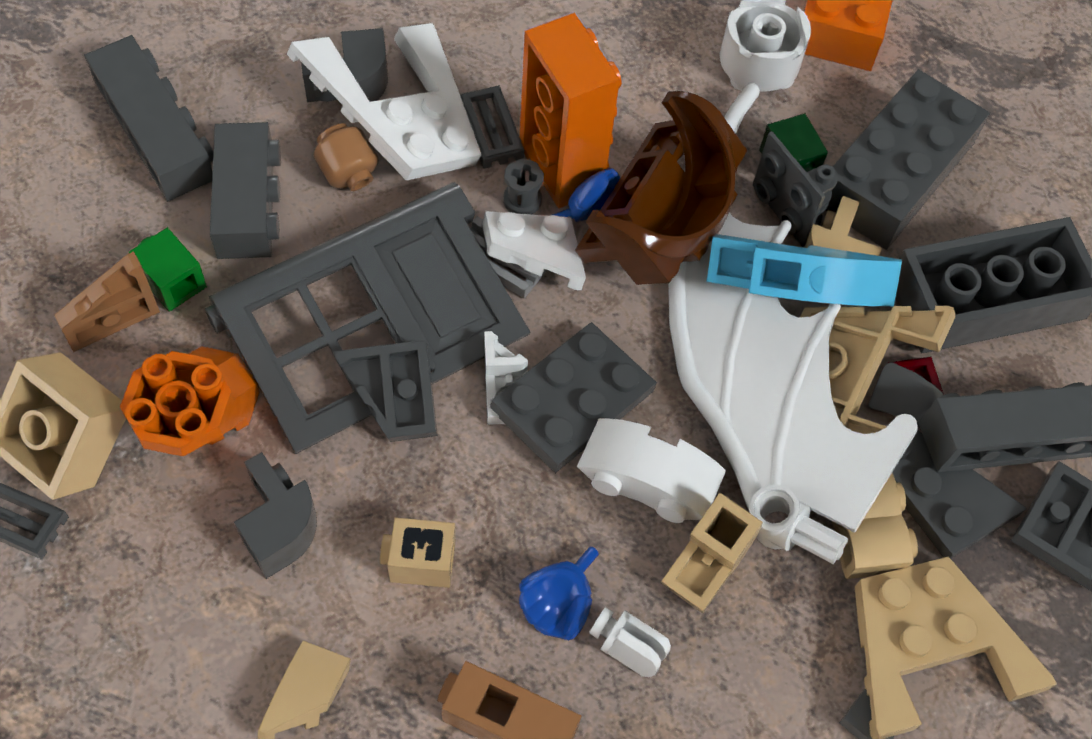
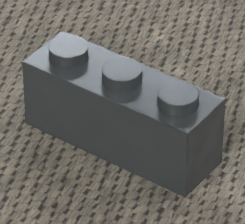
[210,122,281,259]

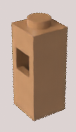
[437,661,582,739]

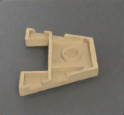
[800,306,956,434]
[855,557,1057,739]

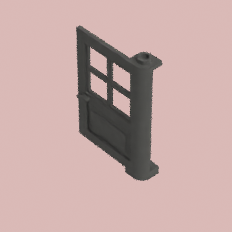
[205,182,531,454]

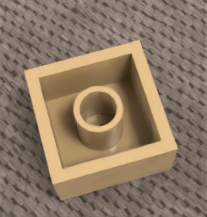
[0,352,126,500]

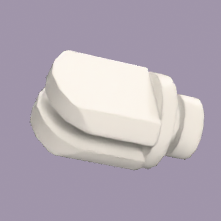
[589,607,671,677]

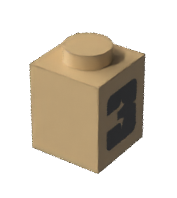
[380,517,456,588]

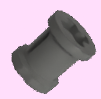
[503,159,544,214]

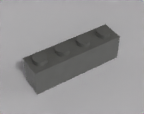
[84,35,213,202]
[918,382,1092,472]

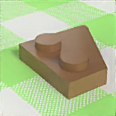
[54,251,160,352]

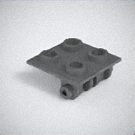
[753,131,838,247]

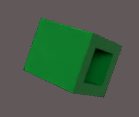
[129,227,207,312]

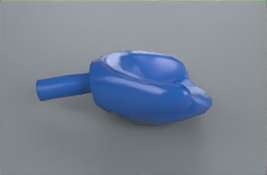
[549,168,620,222]
[519,546,599,641]

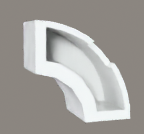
[577,418,726,523]

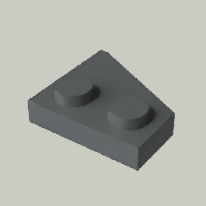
[335,340,438,442]
[1011,461,1092,592]

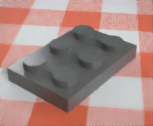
[490,322,657,473]

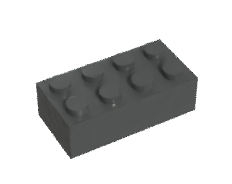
[825,69,990,250]
[896,217,1092,354]

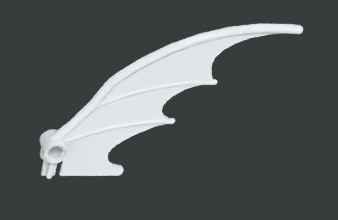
[668,83,918,565]

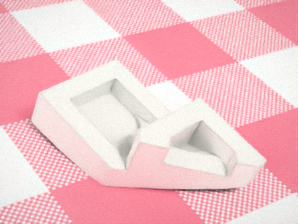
[484,331,528,425]

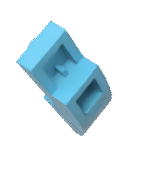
[707,234,902,307]

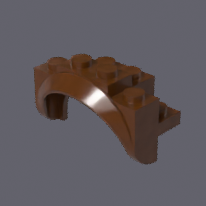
[575,91,747,285]

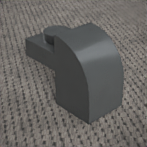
[301,28,388,102]
[234,452,317,579]

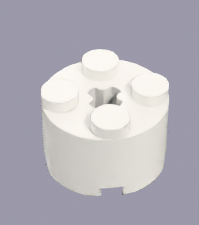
[720,0,811,91]

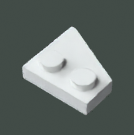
[482,211,586,290]

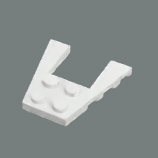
[287,23,482,180]

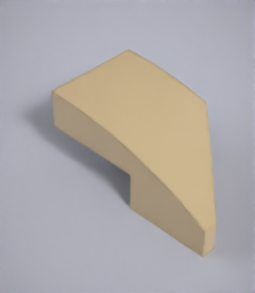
[257,640,351,739]

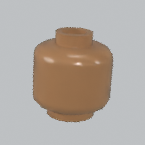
[313,123,379,191]

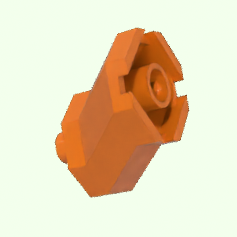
[120,346,260,457]

